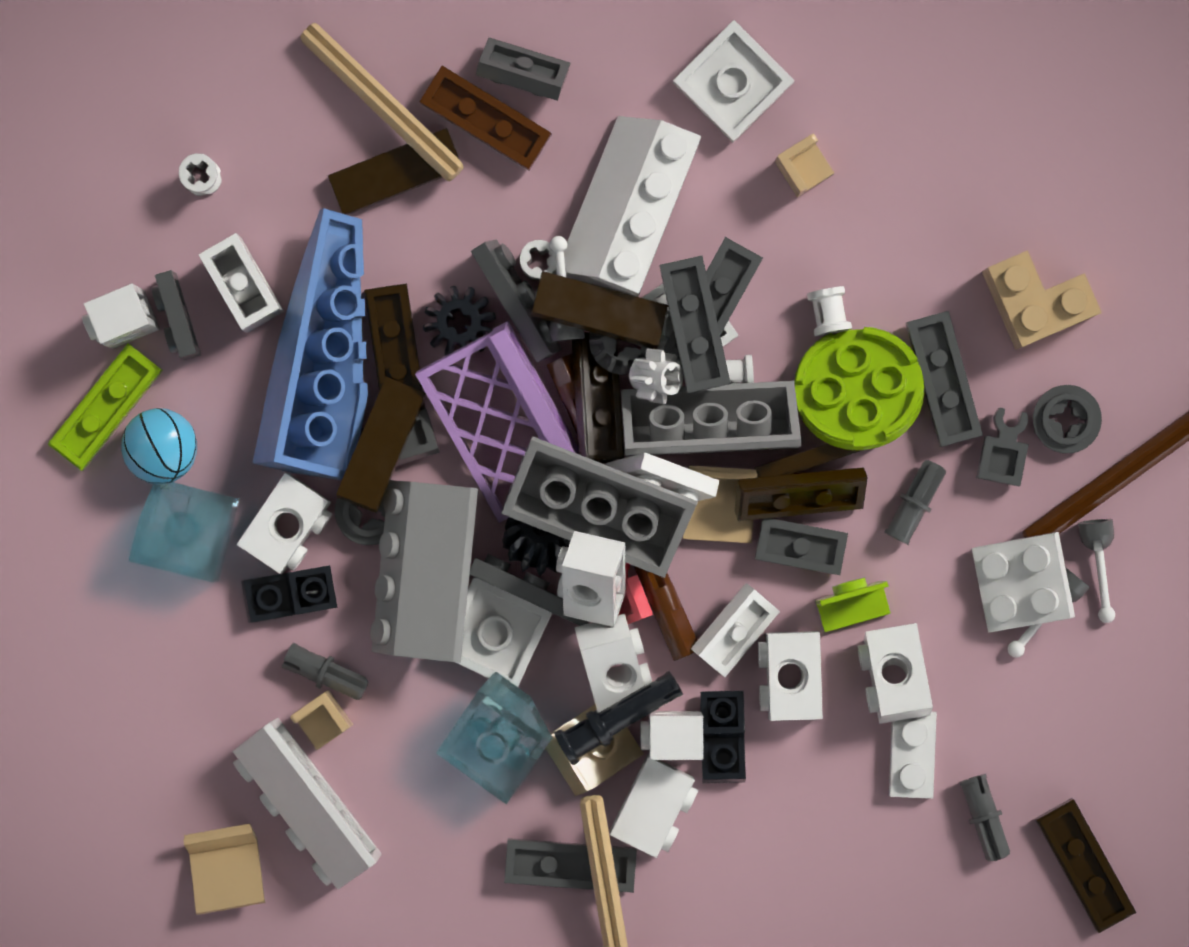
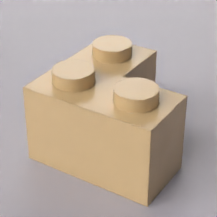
[982,250,1102,350]

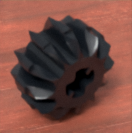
[423,286,496,359]
[502,517,570,576]

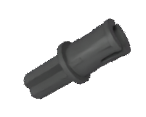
[885,460,946,545]
[282,643,368,700]
[959,774,1010,862]

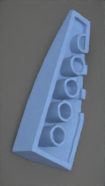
[253,208,368,480]

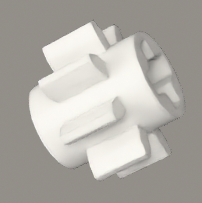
[629,348,683,404]

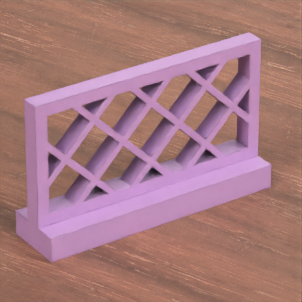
[415,321,579,523]

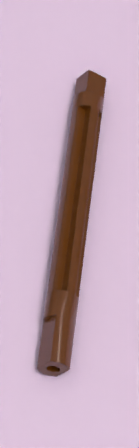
[546,353,697,661]

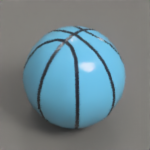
[121,408,197,484]

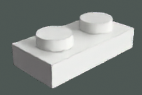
[691,583,780,677]
[889,711,937,799]

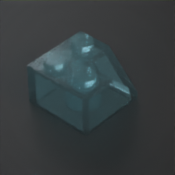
[128,482,239,582]
[436,671,552,804]

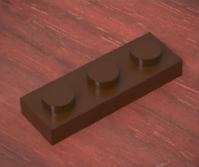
[419,65,552,171]

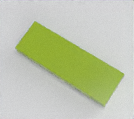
[48,343,163,471]

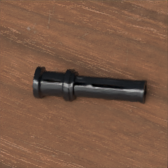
[554,671,684,766]

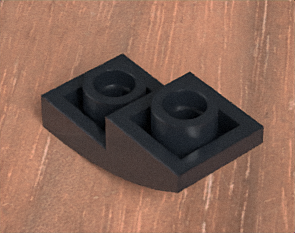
[241,565,338,623]
[700,691,746,783]

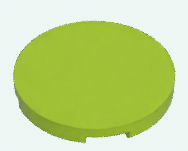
[794,327,924,450]

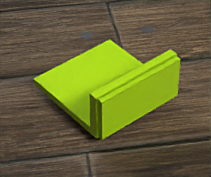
[815,577,891,632]

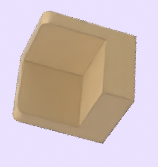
[774,133,834,198]
[290,690,353,750]

